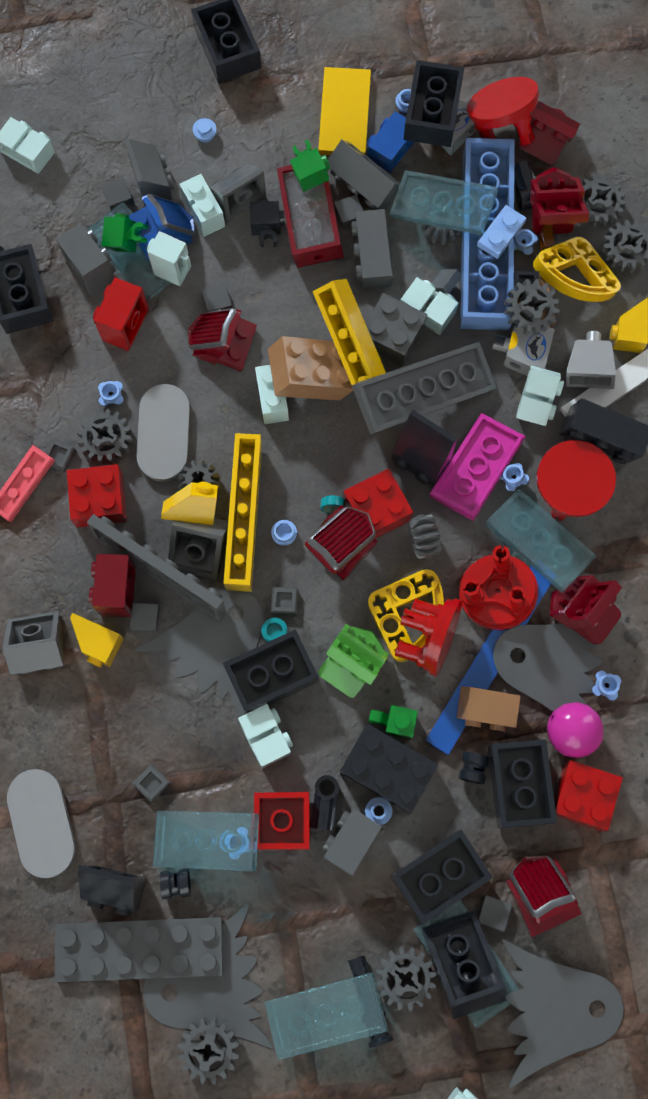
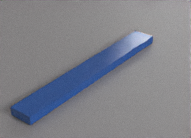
[425,564,555,756]

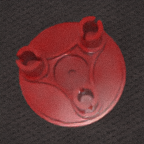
[467,77,539,145]
[536,440,616,521]
[459,545,538,630]
[395,598,462,677]

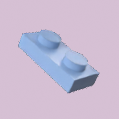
[477,205,526,259]

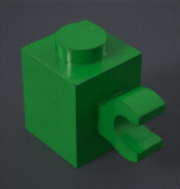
[290,140,331,192]
[101,213,149,253]
[368,705,418,741]

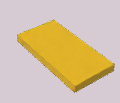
[318,67,371,155]

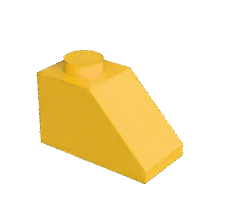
[609,297,648,353]
[161,482,218,525]
[70,613,124,668]

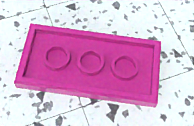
[429,413,525,521]

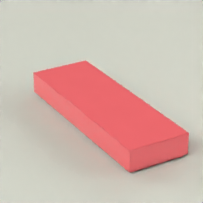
[0,445,55,522]

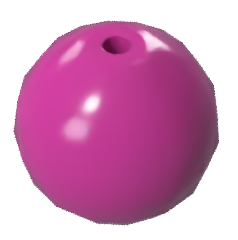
[547,702,604,758]

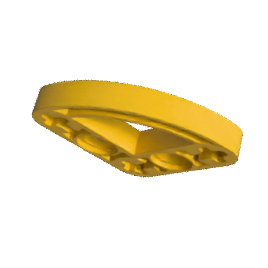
[533,237,621,302]
[368,569,444,662]

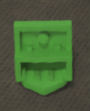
[318,624,389,698]

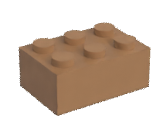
[268,336,353,400]

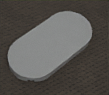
[137,384,190,482]
[7,769,76,878]

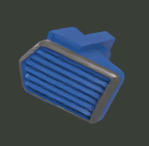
[129,194,195,261]

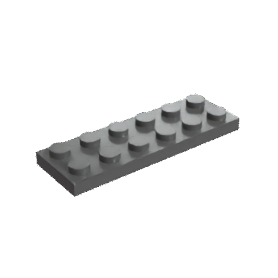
[352,342,497,435]
[87,514,226,622]
[55,917,223,982]

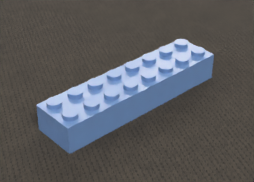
[460,138,514,331]

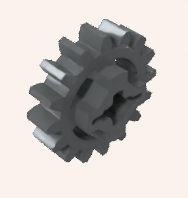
[582,175,626,227]
[602,220,648,273]
[504,279,560,335]
[77,409,133,465]
[375,946,436,1011]
[178,1017,240,1084]

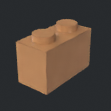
[456,686,520,732]

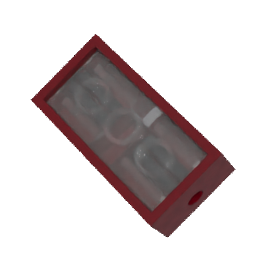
[277,165,344,268]

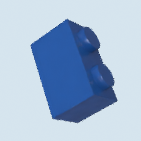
[366,111,414,173]

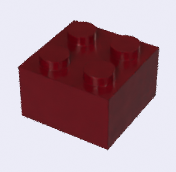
[89,554,136,618]

